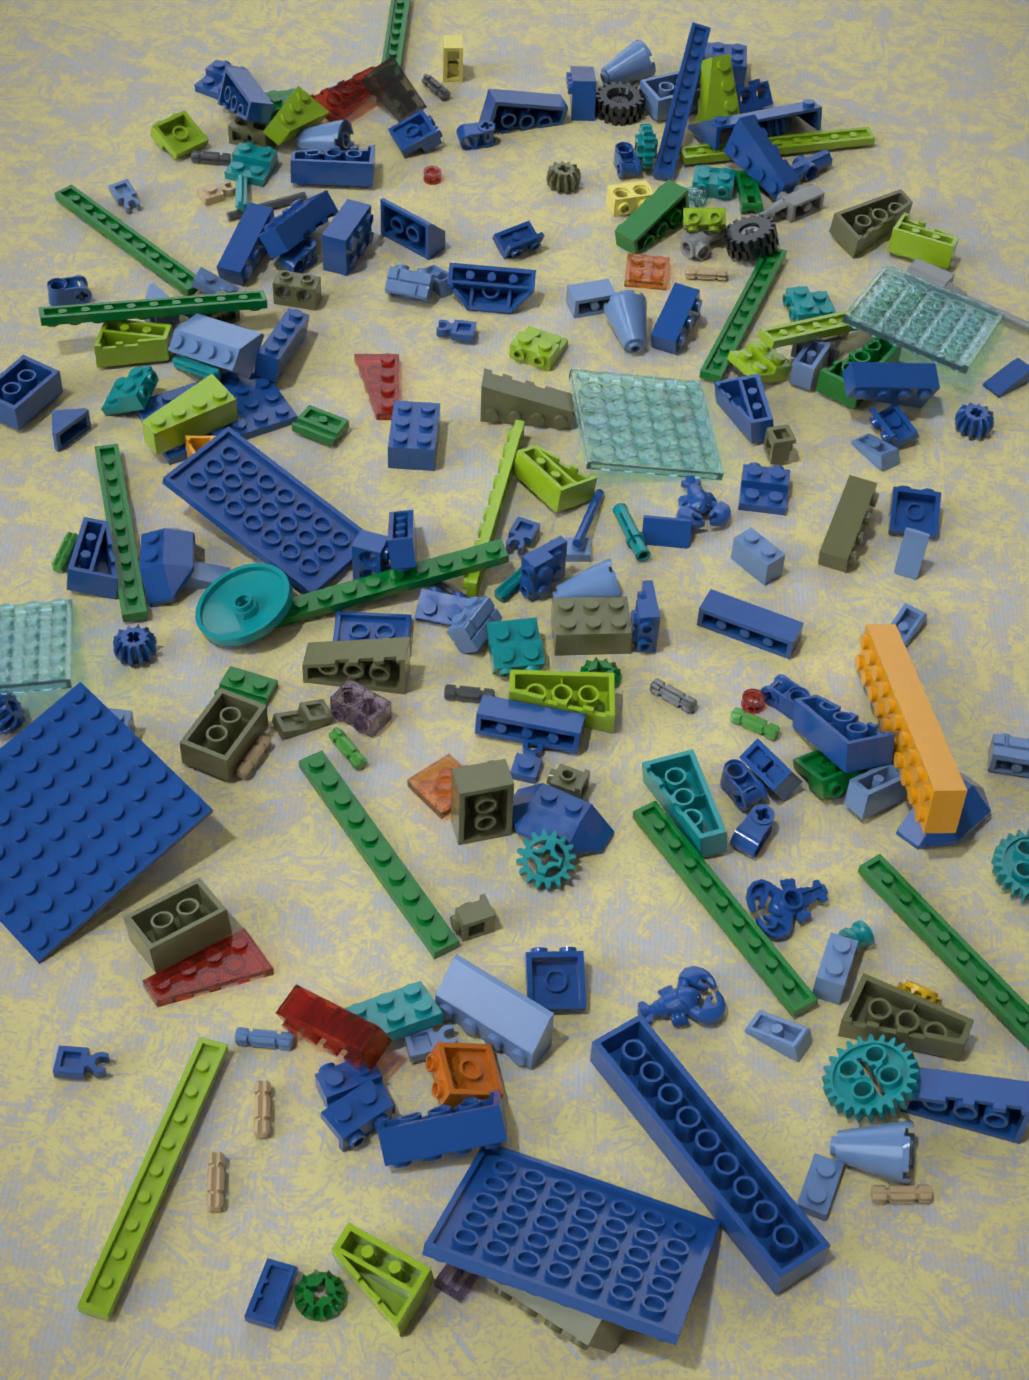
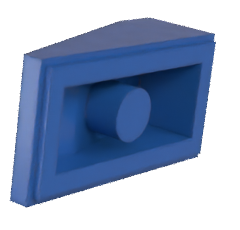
[983,358,1029,398]

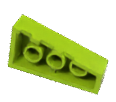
[142,374,238,455]
[508,670,615,734]

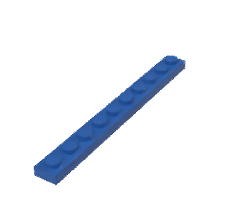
[652,22,711,181]

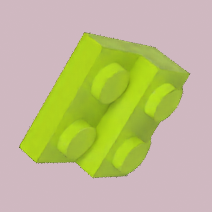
[150,110,209,160]
[683,207,726,233]
[509,326,568,371]
[727,340,792,383]

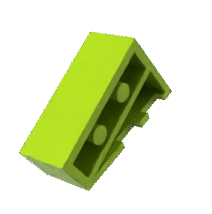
[887,212,959,269]
[331,1222,434,1337]

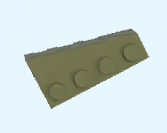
[829,189,913,258]
[480,368,575,430]
[818,475,879,573]
[302,637,410,694]
[838,973,974,1060]
[486,1278,626,1354]

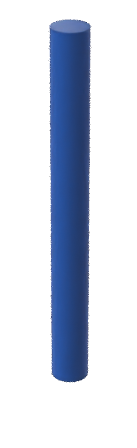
[572,489,604,548]

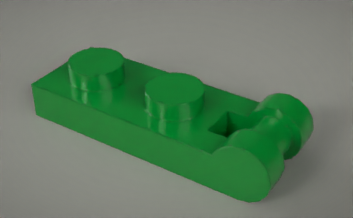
[734,171,763,213]

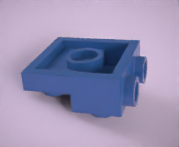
[194,59,246,100]
[388,109,443,157]
[738,462,790,516]
[888,485,941,539]
[520,536,567,602]
[631,580,660,653]
[524,947,586,1011]
[315,1052,395,1113]

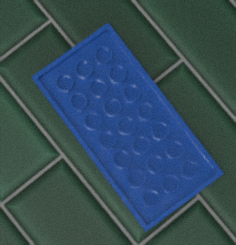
[162,426,363,594]

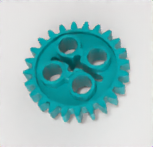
[991,829,1029,904]
[822,1034,921,1123]

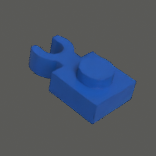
[436,319,477,343]
[506,517,540,555]
[510,741,543,784]
[53,1045,110,1080]

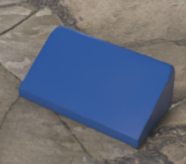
[642,515,692,549]

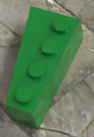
[615,179,689,256]
[816,334,903,409]

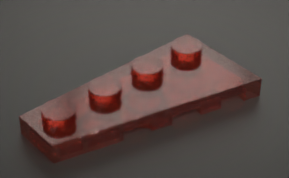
[142,928,274,1008]

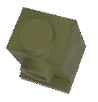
[763,425,796,464]
[547,764,590,799]
[450,894,496,942]

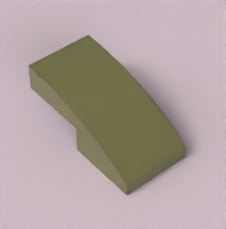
[272,699,333,740]

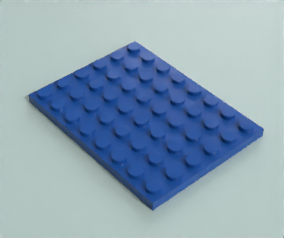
[422,1146,721,1345]

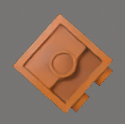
[426,1042,504,1107]

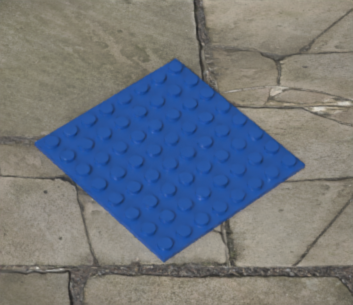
[0,682,214,964]

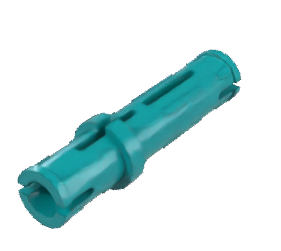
[612,503,651,562]

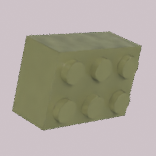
[551,596,632,656]
[180,688,268,781]
[451,759,514,845]
[123,878,232,974]

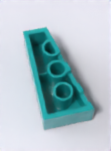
[642,749,727,858]

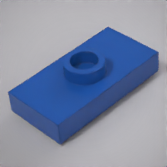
[244,1258,298,1330]

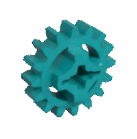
[634,124,658,169]
[516,829,576,891]

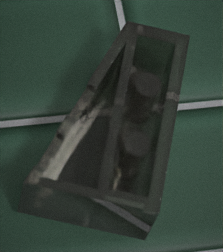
[360,56,427,122]

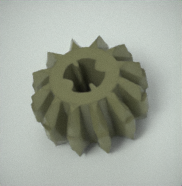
[546,161,581,194]

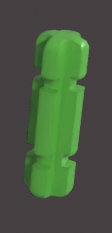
[51,532,78,573]
[730,707,780,740]
[329,727,367,770]

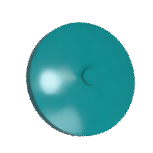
[195,563,293,646]

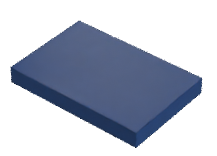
[333,611,412,641]

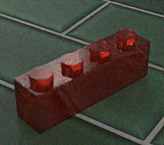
[276,984,392,1071]

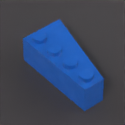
[217,67,274,123]
[479,89,568,134]
[723,114,801,201]
[290,145,375,188]
[259,190,338,259]
[217,202,275,286]
[842,362,940,408]
[792,694,895,773]
[900,1067,1029,1144]
[377,1089,507,1168]

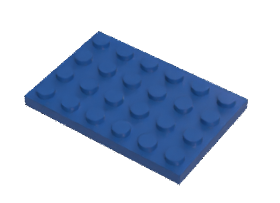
[135,363,298,465]

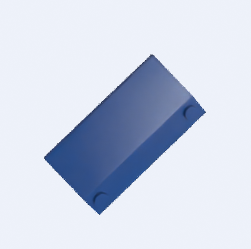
[688,99,822,151]

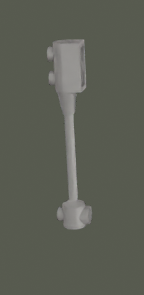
[680,184,825,260]
[903,258,1029,331]

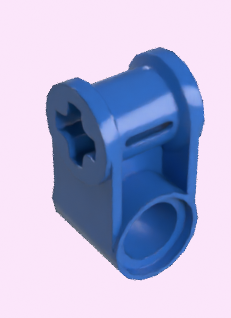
[456,120,496,150]
[614,142,641,178]
[278,237,318,273]
[47,275,92,306]
[760,674,810,720]
[720,759,768,812]
[730,804,775,858]

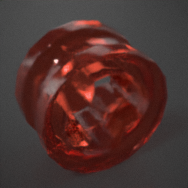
[423,166,442,185]
[741,688,765,714]

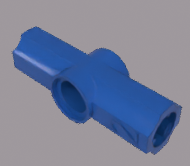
[791,149,833,181]

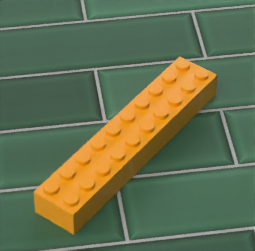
[855,624,967,833]

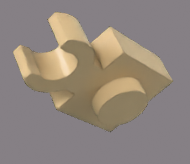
[196,181,236,206]

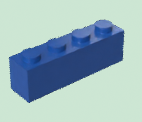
[254,308,310,382]
[387,510,417,572]
[697,589,804,660]
[475,695,586,754]

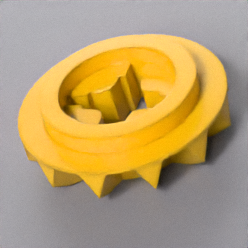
[897,980,943,1005]

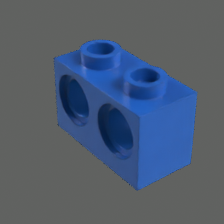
[735,78,773,114]
[352,529,391,580]
[739,738,803,800]

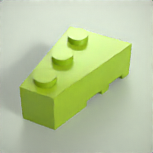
[695,54,740,123]
[263,86,329,145]
[94,320,173,368]
[513,444,598,513]

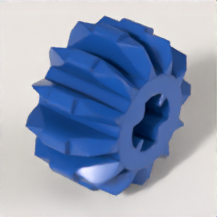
[757,117,789,137]
[954,402,994,440]
[113,624,157,667]
[0,689,26,735]

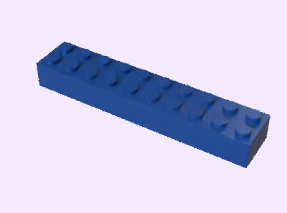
[590,1014,830,1295]

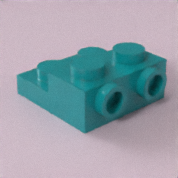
[224,142,278,187]
[691,165,736,200]
[782,286,837,322]
[101,366,159,416]
[486,617,545,677]

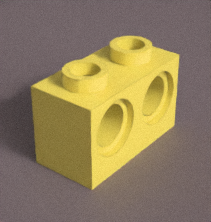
[443,35,463,82]
[606,180,654,217]

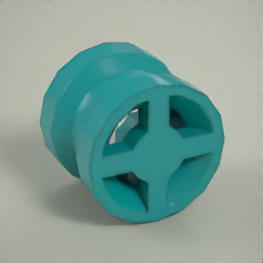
[838,920,874,955]

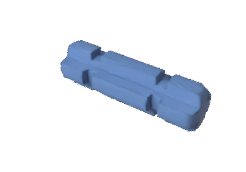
[235,1027,294,1050]

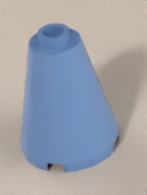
[600,40,656,85]
[296,119,354,152]
[604,290,647,353]
[552,558,621,598]
[830,1121,915,1184]

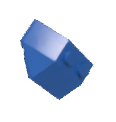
[447,263,536,314]
[140,528,195,607]
[896,772,991,850]
[512,783,614,855]

